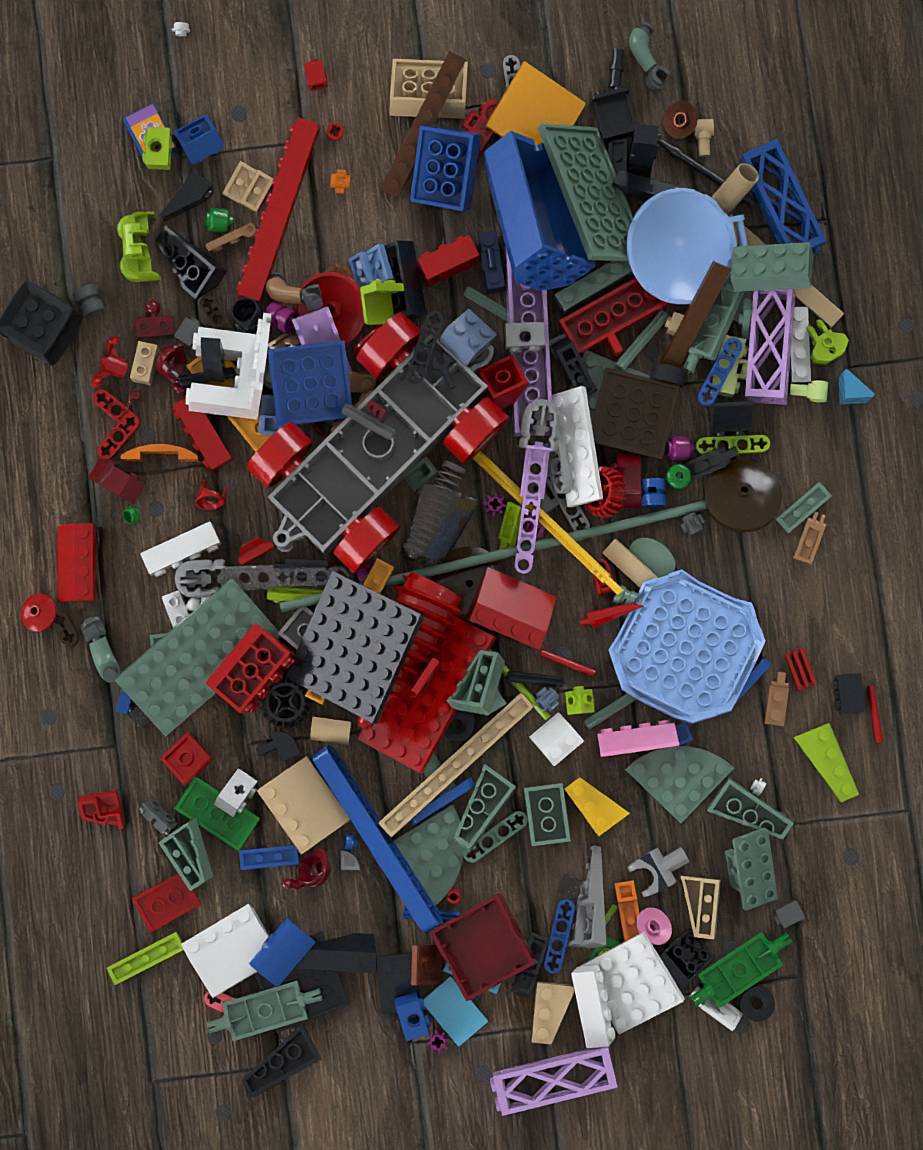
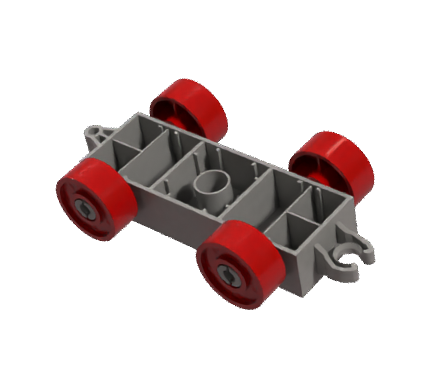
[246,312,510,574]

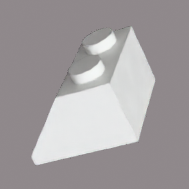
[529,712,584,766]

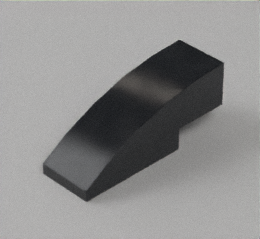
[201,337,226,382]
[510,932,550,998]

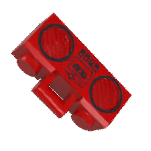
[461,98,498,160]

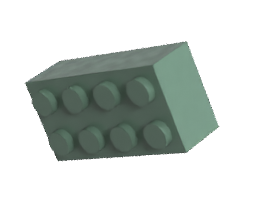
[731,242,813,292]

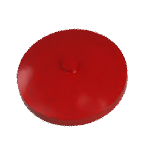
[293,272,366,346]

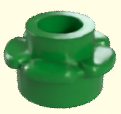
[123,506,140,524]

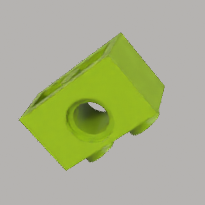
[142,127,172,170]

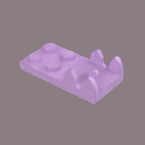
[292,306,352,372]

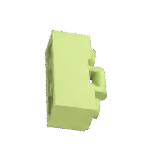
[710,335,748,398]

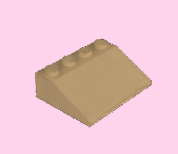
[390,59,468,119]
[257,756,350,854]

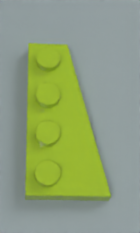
[793,723,859,802]

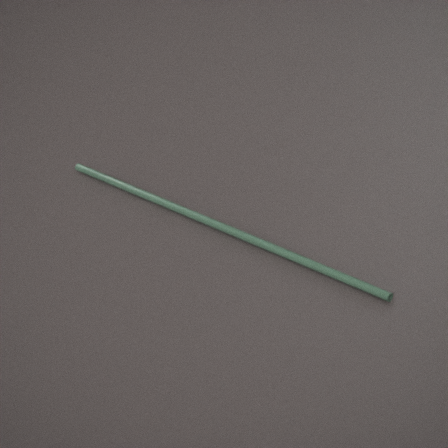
[279,492,746,612]

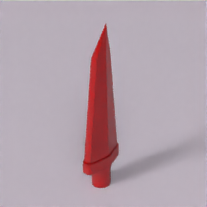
[580,603,644,628]

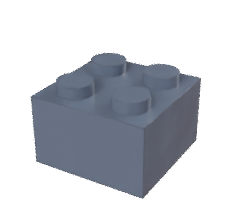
[438,309,497,367]

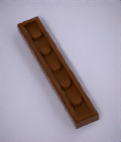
[660,260,731,368]

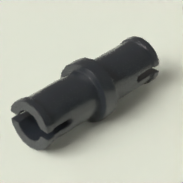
[609,49,625,88]

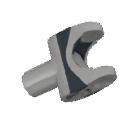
[627,847,689,897]

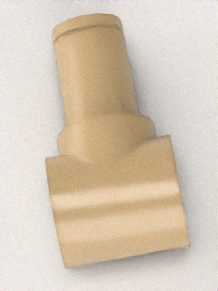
[693,119,714,157]

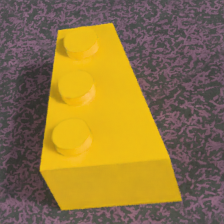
[564,777,630,836]

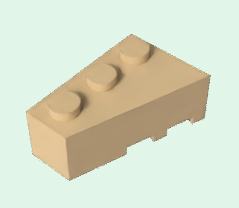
[681,876,721,939]
[531,981,575,1044]

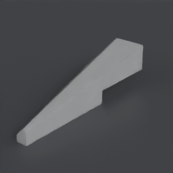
[566,845,606,948]

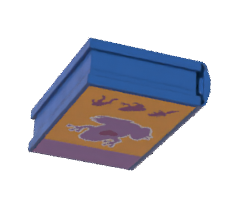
[123,103,178,157]

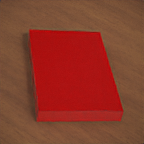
[411,658,441,696]
[132,873,202,933]

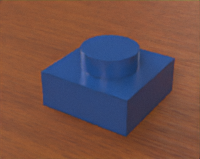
[675,722,693,747]

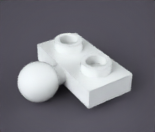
[162,590,201,628]

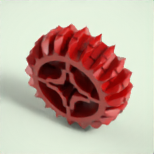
[584,466,627,518]

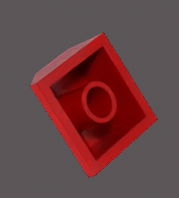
[478,354,529,409]

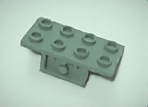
[725,828,778,911]

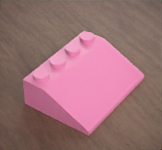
[597,720,679,757]

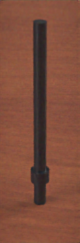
[659,139,756,207]

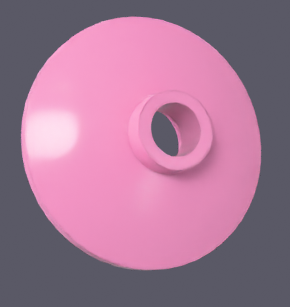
[637,908,672,945]

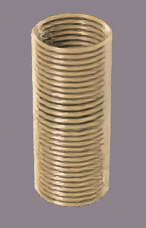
[711,163,759,215]

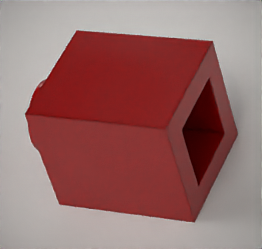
[303,59,328,91]

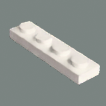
[790,307,811,383]

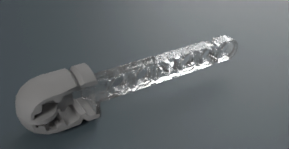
[175,559,349,598]

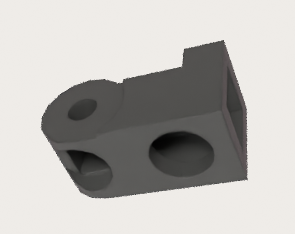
[528,482,560,515]

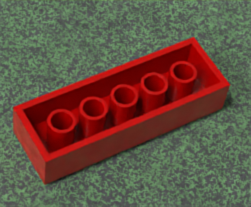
[558,278,672,356]

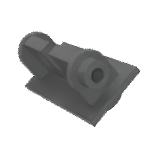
[139,797,178,836]

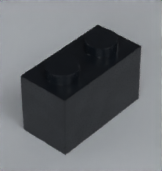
[833,673,865,714]

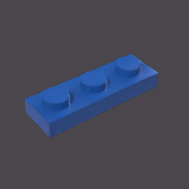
[239,845,299,870]

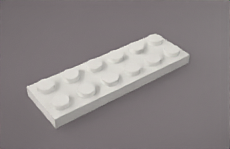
[552,386,603,508]

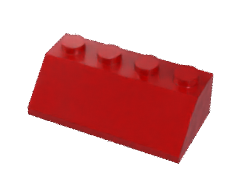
[58,523,96,602]

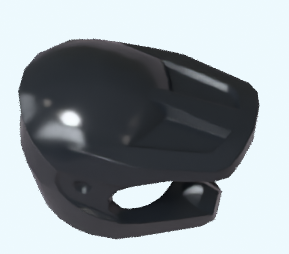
[231,297,264,334]

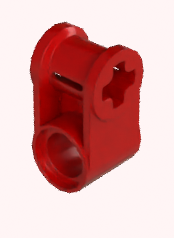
[592,559,614,597]

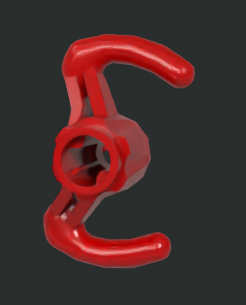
[91,335,129,388]

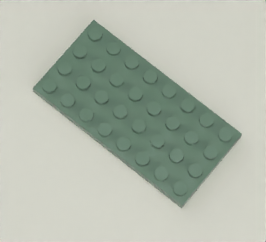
[537,123,633,261]
[114,578,281,737]

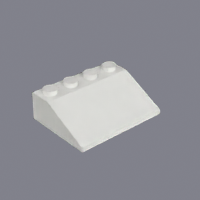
[181,904,269,998]

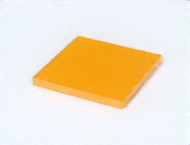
[485,61,586,145]

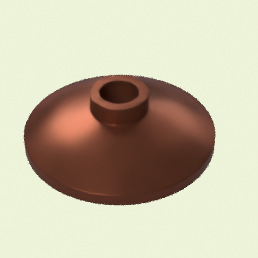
[664,101,698,139]

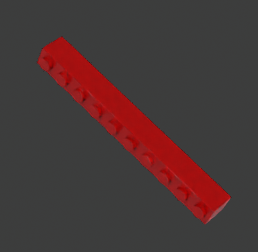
[236,117,320,305]

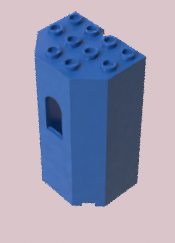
[484,131,595,291]

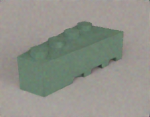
[454,764,516,852]
[707,777,794,839]

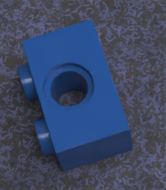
[394,992,431,1041]

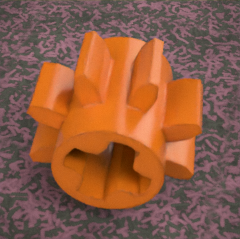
[330,169,351,194]

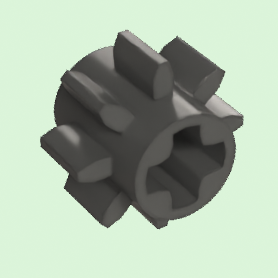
[680,512,705,535]

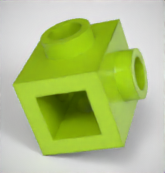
[565,686,595,715]

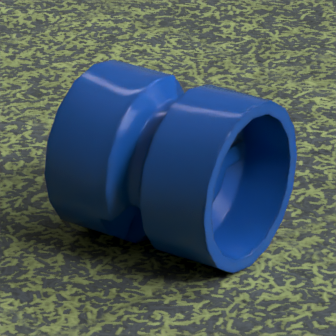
[641,478,666,508]

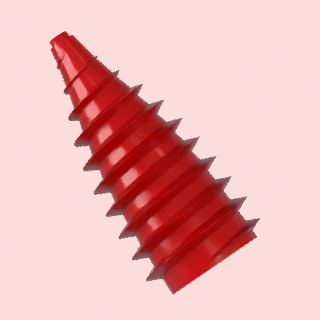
[357,572,463,731]

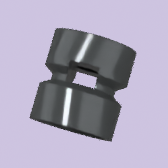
[73,284,106,319]

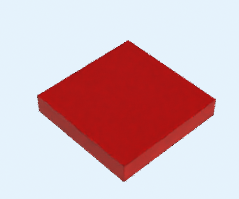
[160,732,214,786]

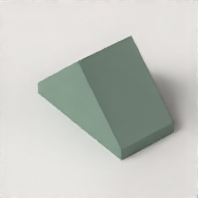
[404,456,438,492]

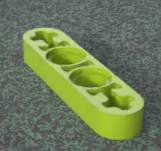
[695,435,770,455]

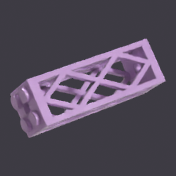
[745,289,796,405]
[490,1047,618,1116]

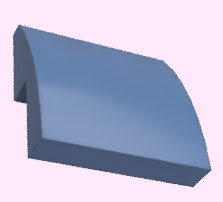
[348,244,394,287]

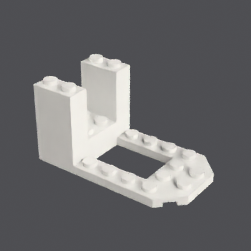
[185,313,271,420]

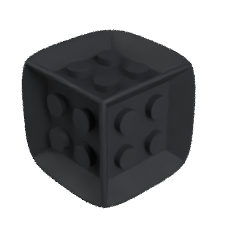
[0,281,82,366]

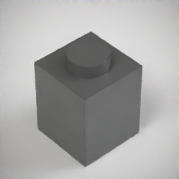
[174,317,202,350]
[773,900,805,928]

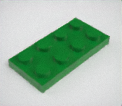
[174,776,261,851]

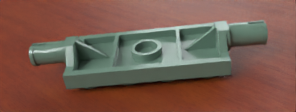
[682,267,745,373]
[206,980,323,1041]

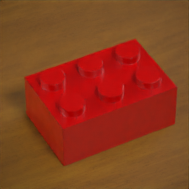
[418,235,479,288]

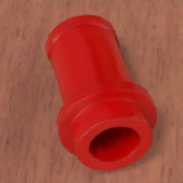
[446,889,461,904]

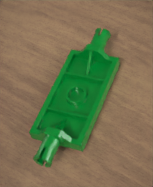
[689,932,793,1008]

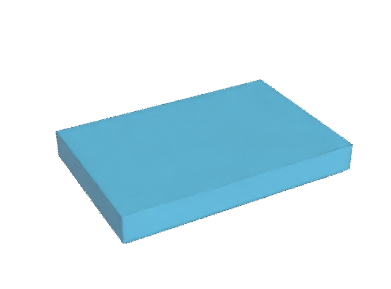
[423,976,488,1047]

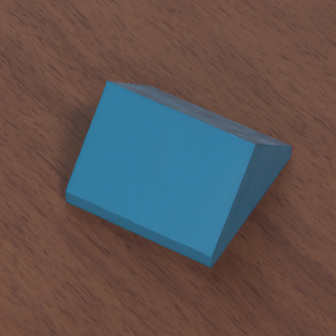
[838,369,875,404]

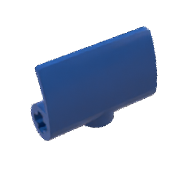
[249,918,315,987]

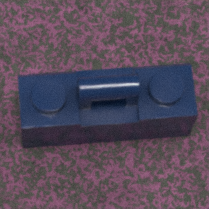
[478,231,505,294]

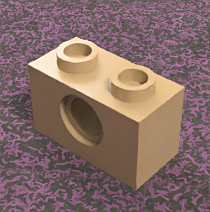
[130,341,160,386]

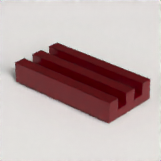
[366,400,387,423]

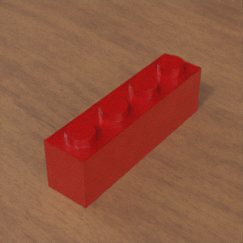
[172,397,233,472]

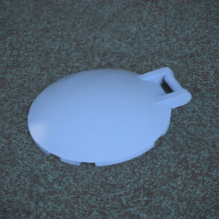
[627,188,748,304]

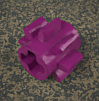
[483,493,507,517]
[426,1029,450,1054]

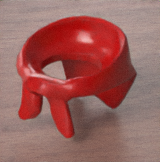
[195,481,227,510]

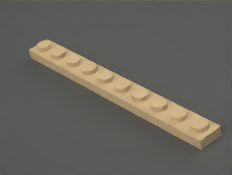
[378,693,534,837]

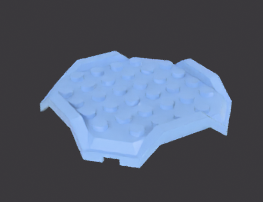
[609,569,765,724]

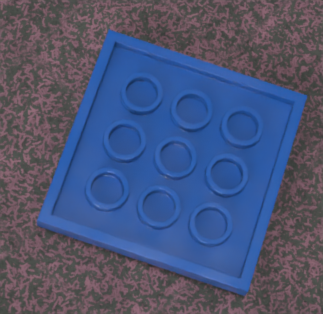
[267,340,352,426]

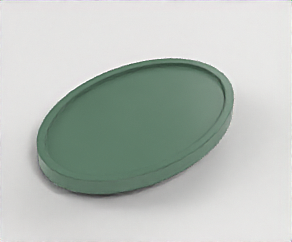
[630,537,676,578]

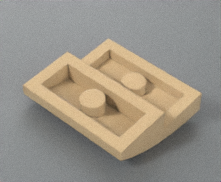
[222,161,273,212]

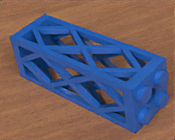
[738,139,826,257]

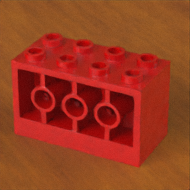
[205,623,295,715]

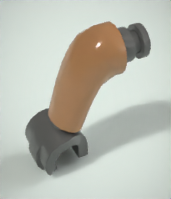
[266,272,323,312]

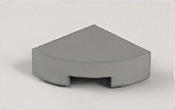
[341,851,361,870]

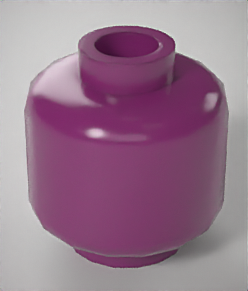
[664,436,694,461]

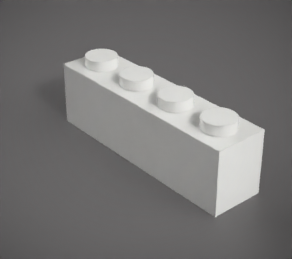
[140,522,221,577]
[571,965,615,1048]

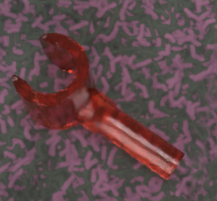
[122,388,141,412]

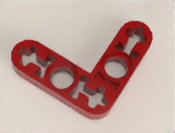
[93,389,140,460]

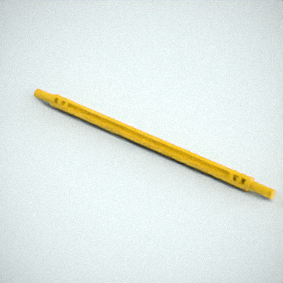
[473,451,623,595]

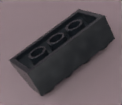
[384,240,427,320]

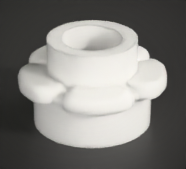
[172,22,190,36]
[750,778,767,797]

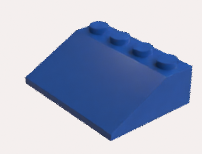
[410,125,481,211]

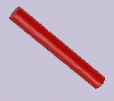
[540,649,596,677]
[867,685,883,743]

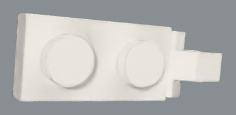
[689,986,743,1031]

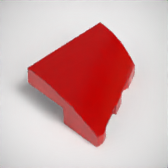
[77,789,124,829]

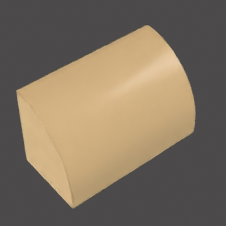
[310,717,352,745]

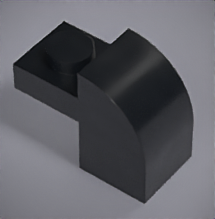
[256,732,302,762]

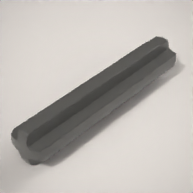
[342,403,395,440]

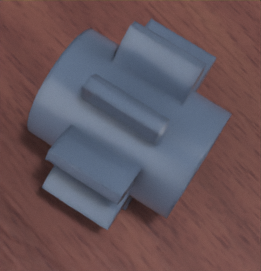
[535,687,559,712]

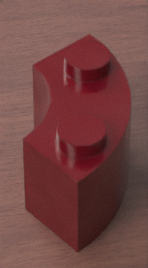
[613,454,641,508]
[88,458,145,504]

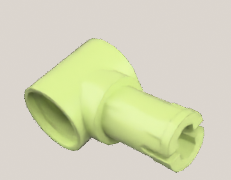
[790,380,828,402]

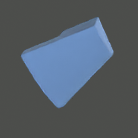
[258,394,283,435]

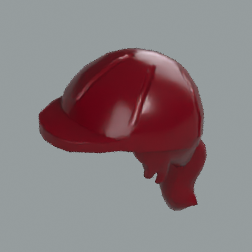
[156,344,188,396]
[282,848,331,890]

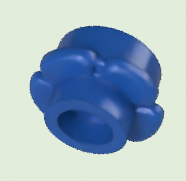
[343,832,358,852]

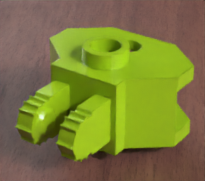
[806,319,849,365]

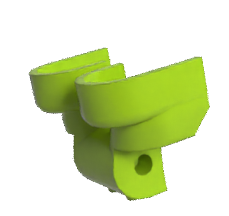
[117,212,161,282]

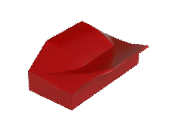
[238,537,276,567]

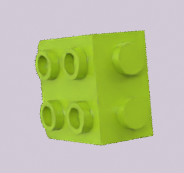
[360,280,404,325]

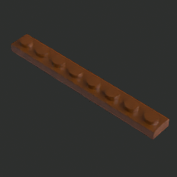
[381,51,466,197]

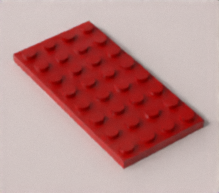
[357,616,496,774]

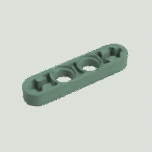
[463,811,528,863]

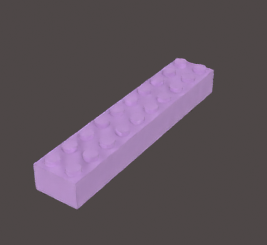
[504,246,552,436]

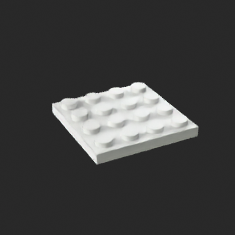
[580,932,685,1034]

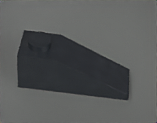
[159,171,214,222]
[551,336,597,396]

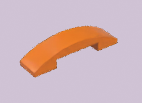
[121,444,200,462]
[615,880,639,941]

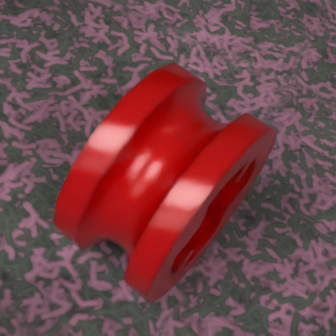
[327,122,344,141]

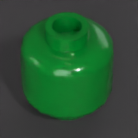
[204,208,233,233]
[665,464,691,490]

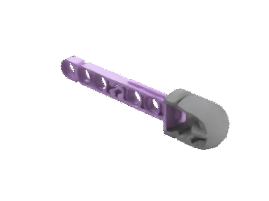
[515,399,561,574]

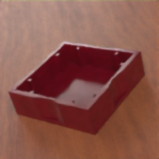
[430,893,538,1002]

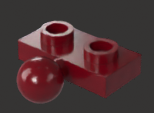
[134,300,175,338]

